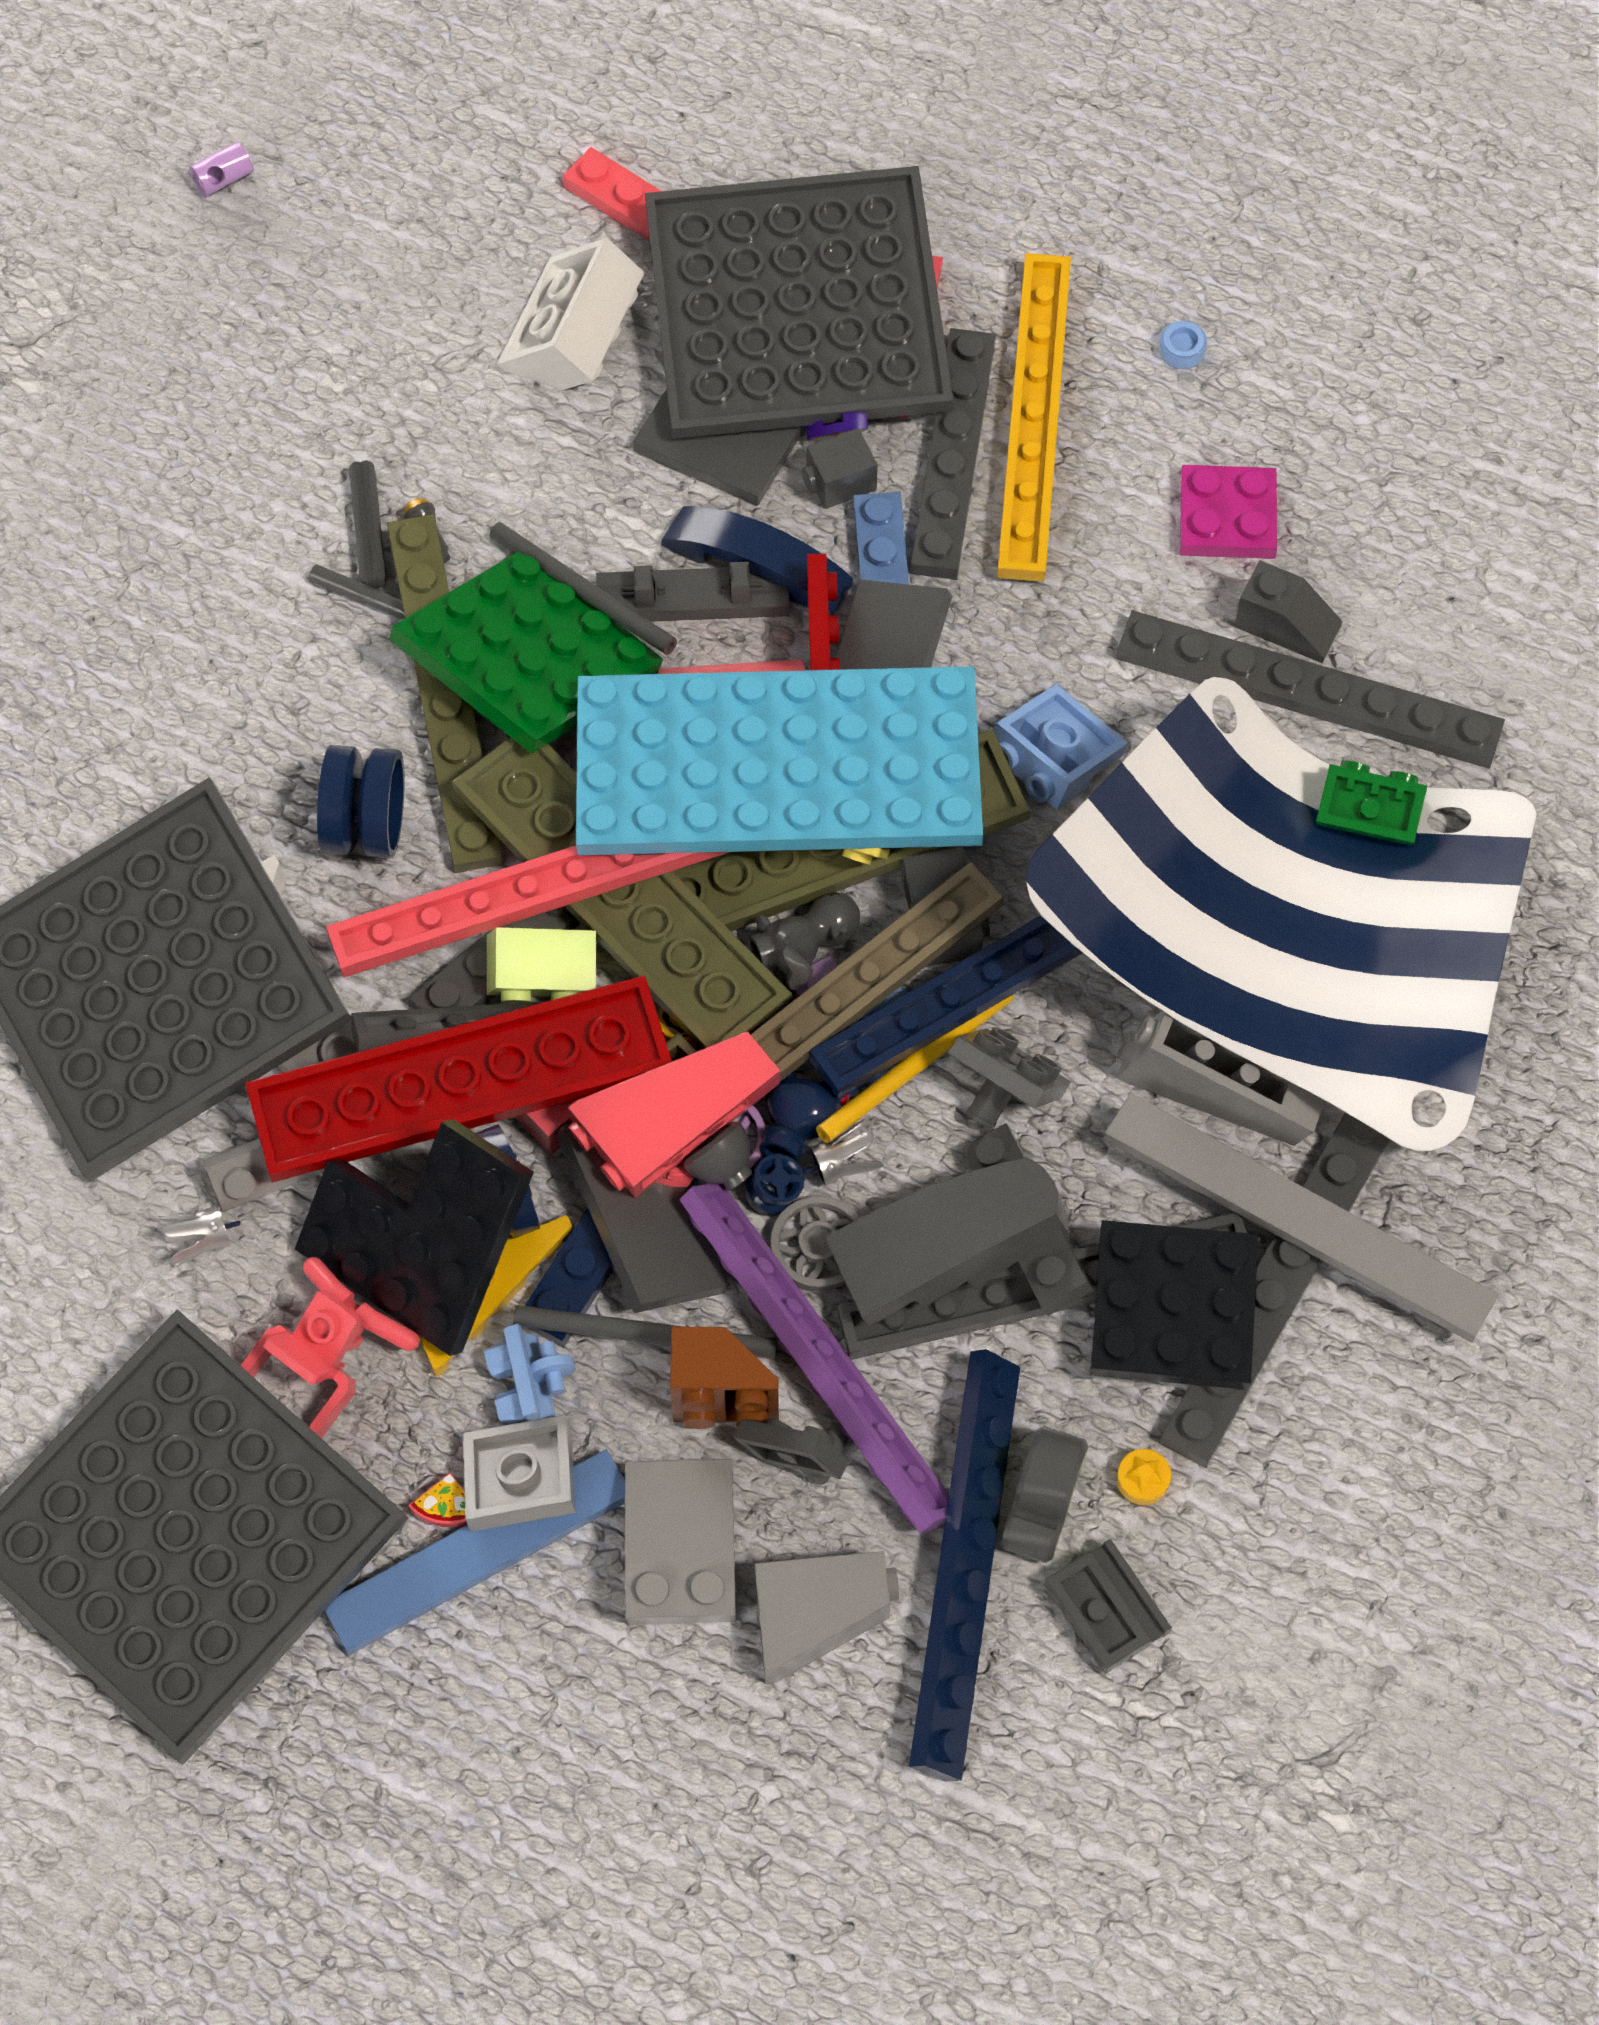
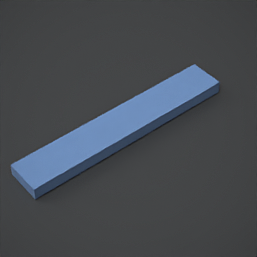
[324,1449,625,1656]

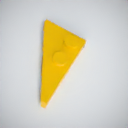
[418,1215,572,1377]

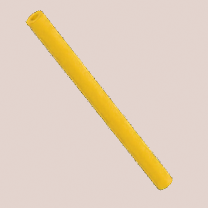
[816,995,1014,1143]

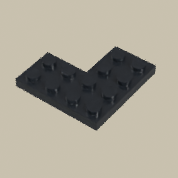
[295,1119,534,1356]

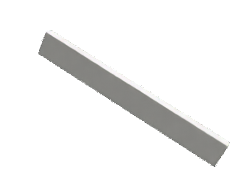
[1104,1093,1499,1343]

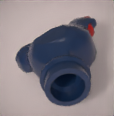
[759,1073,859,1162]

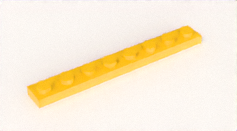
[997,253,1071,582]

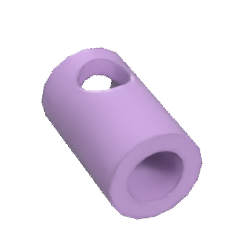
[189,141,254,197]

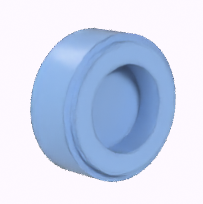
[1159,321,1207,369]

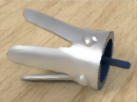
[803,1120,883,1186]
[158,1207,241,1268]

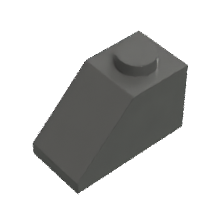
[1234,560,1343,664]

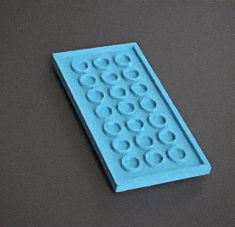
[576,666,983,855]

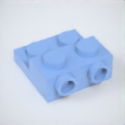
[993,684,1128,810]

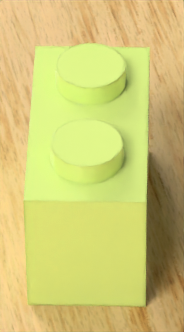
[487,927,596,1004]

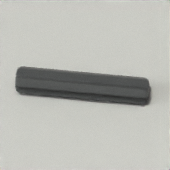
[349,460,387,588]

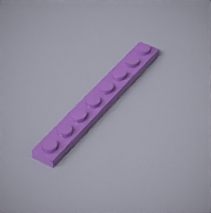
[680,1184,949,1534]

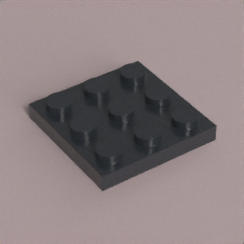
[1090,1220,1259,1390]

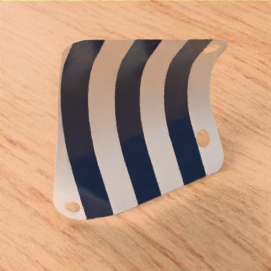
[1026,677,1537,1151]

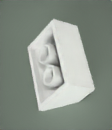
[497,237,645,390]

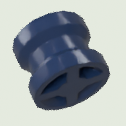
[744,1154,805,1216]

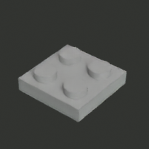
[463,1414,576,1532]

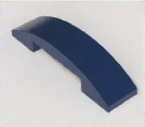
[661,506,853,615]

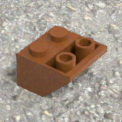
[670,1326,779,1429]

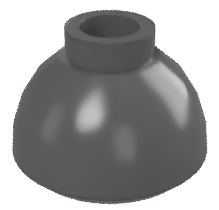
[683,1122,753,1191]

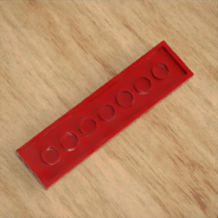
[245,975,672,1183]

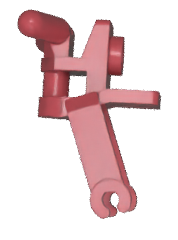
[240,1257,420,1439]

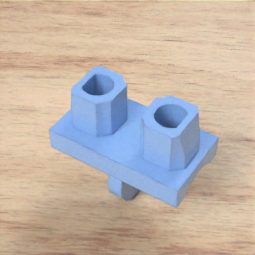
[484,1323,576,1425]

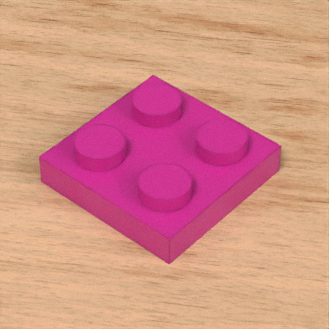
[1180,465,1277,559]

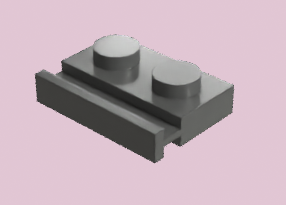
[1044,1539,1172,1674]

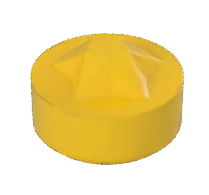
[1117,1449,1171,1506]

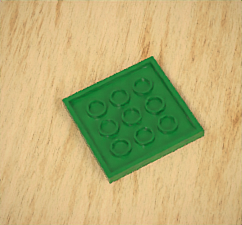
[389,551,663,754]

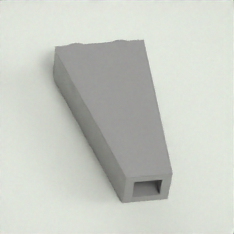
[1116,1011,1326,1146]

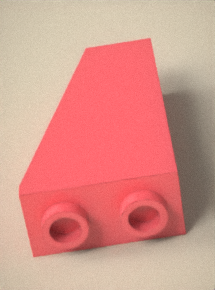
[567,1032,780,1198]

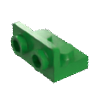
[1316,760,1428,846]

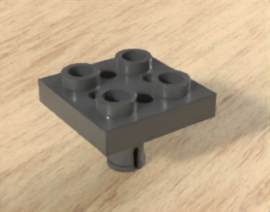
[948,1027,1071,1128]

